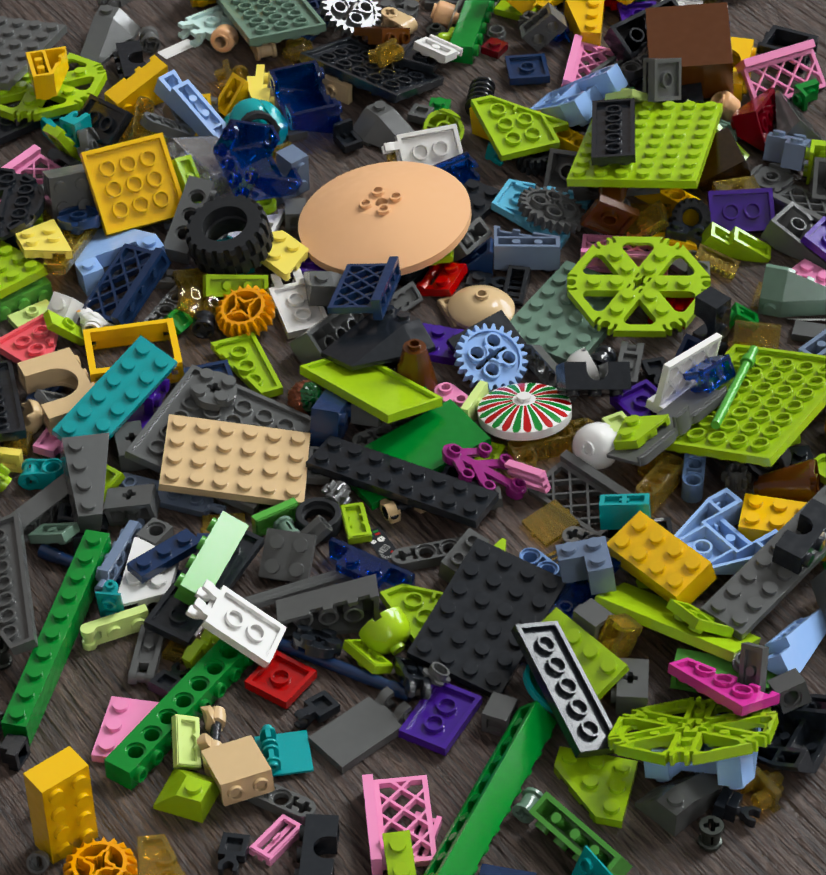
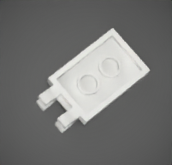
[381,124,466,170]
[268,268,327,339]
[185,580,287,668]

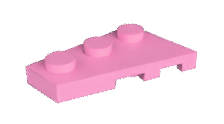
[91,696,159,763]

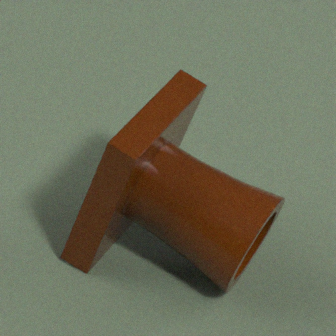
[580,187,640,236]

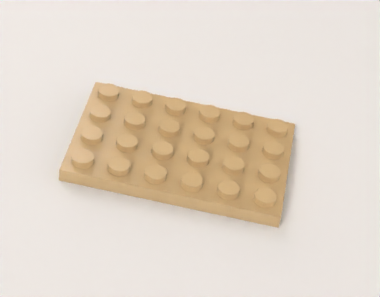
[158,414,311,506]

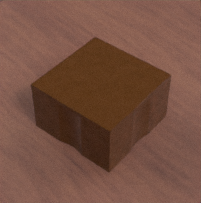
[645,2,733,99]

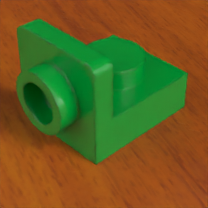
[792,79,819,112]
[729,302,760,332]

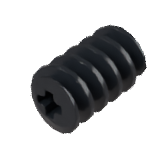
[465,76,495,116]

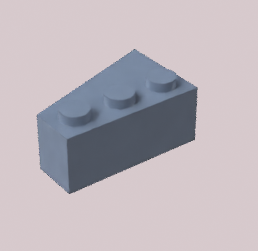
[494,225,560,272]

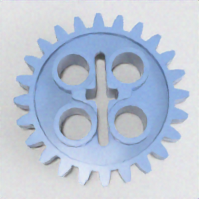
[453,323,528,393]

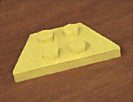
[15,219,73,259]
[260,230,309,281]

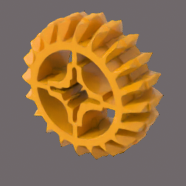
[215,285,276,337]
[63,836,138,875]

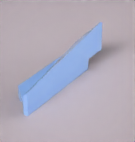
[154,69,226,153]
[765,608,826,675]

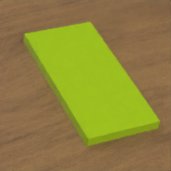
[300,358,443,424]
[594,582,761,662]

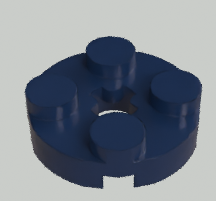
[57,205,101,235]

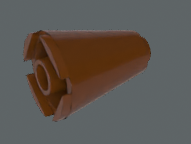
[396,339,438,392]
[754,459,821,503]

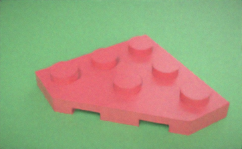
[0,313,59,364]

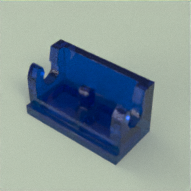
[433,152,480,185]
[683,354,736,393]

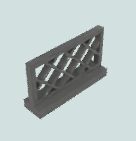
[773,184,826,225]
[528,450,633,536]

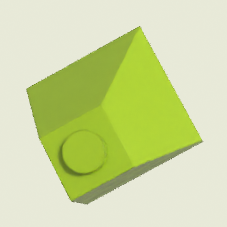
[153,768,220,823]

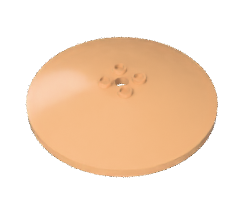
[298,161,472,279]

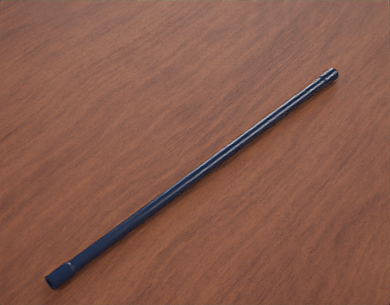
[37,544,412,702]

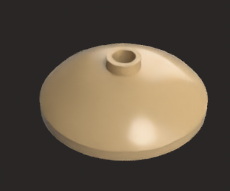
[448,285,515,329]

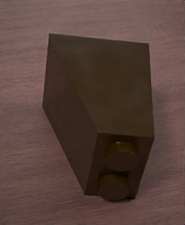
[698,127,751,192]

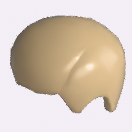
[21,399,43,435]

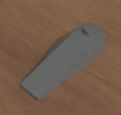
[353,99,414,153]
[760,201,826,270]

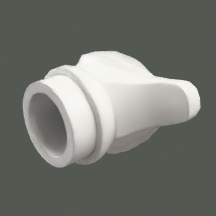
[76,308,115,333]

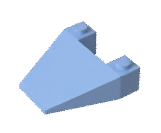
[530,63,628,127]
[74,228,166,296]
[674,487,778,575]
[644,714,761,790]

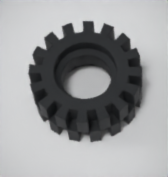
[516,150,550,176]
[671,198,711,236]

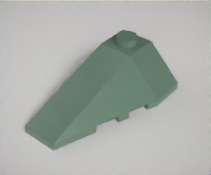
[758,263,826,317]

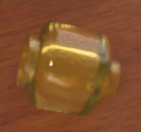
[283,36,313,65]

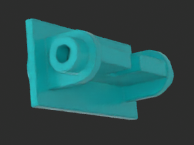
[95,580,124,618]

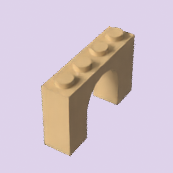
[17,347,95,436]

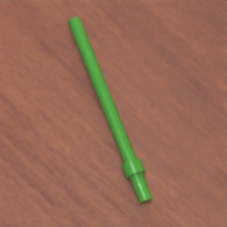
[711,345,759,429]

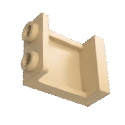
[201,735,275,806]

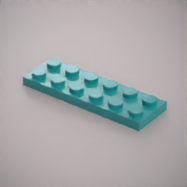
[52,335,177,441]

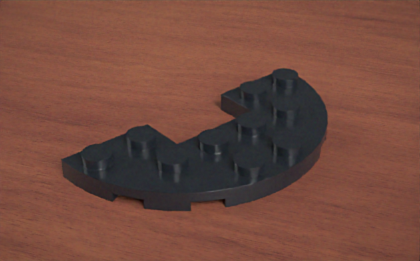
[0,168,45,241]

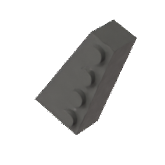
[60,433,109,533]
[275,574,380,639]

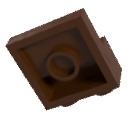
[354,26,410,49]

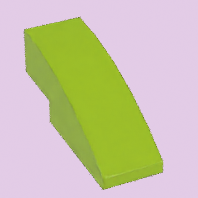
[701,221,772,263]

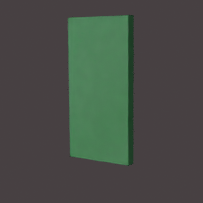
[348,399,491,511]

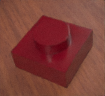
[481,37,508,59]

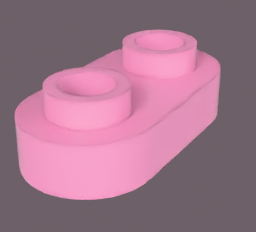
[434,382,468,407]

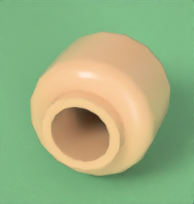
[430,0,460,29]
[210,24,239,53]
[711,91,741,121]

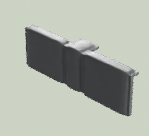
[606,384,727,466]

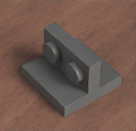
[643,58,682,102]

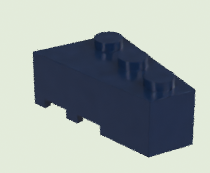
[309,389,352,447]

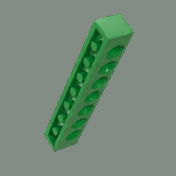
[104,639,254,791]

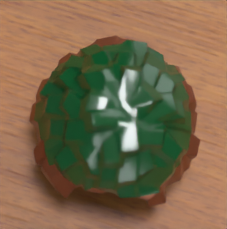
[287,379,323,416]

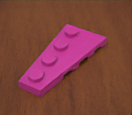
[667,657,781,716]

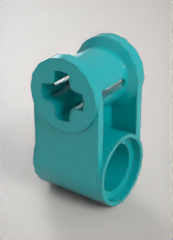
[18,458,64,490]

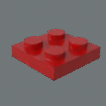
[244,650,317,710]

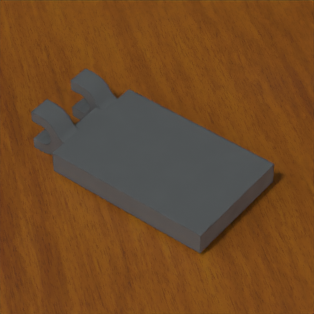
[308,686,412,774]

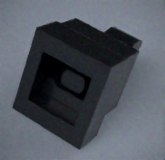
[0,733,31,772]
[712,786,761,828]

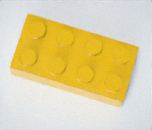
[738,493,826,561]
[607,511,717,604]
[23,746,99,864]

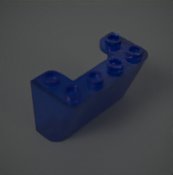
[269,60,343,134]
[213,119,303,201]

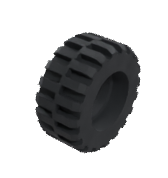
[185,194,273,275]

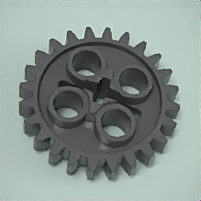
[319,0,382,40]
[517,186,585,235]

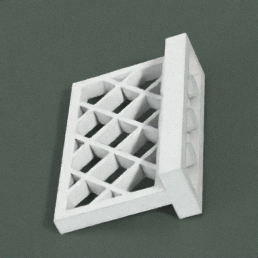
[645,333,722,414]

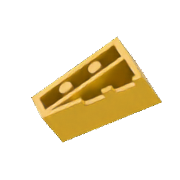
[564,0,604,53]
[25,46,69,100]
[104,55,168,115]

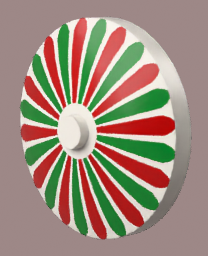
[477,383,572,441]

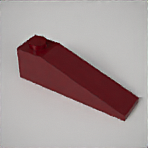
[731,87,776,151]

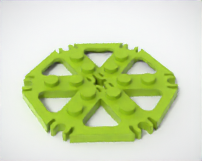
[0,52,107,122]
[567,236,711,338]
[608,696,779,766]

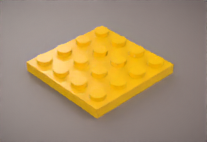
[80,132,182,236]

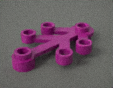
[442,442,527,500]

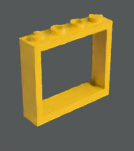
[83,318,184,383]

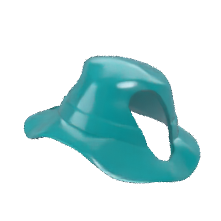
[223,98,288,155]

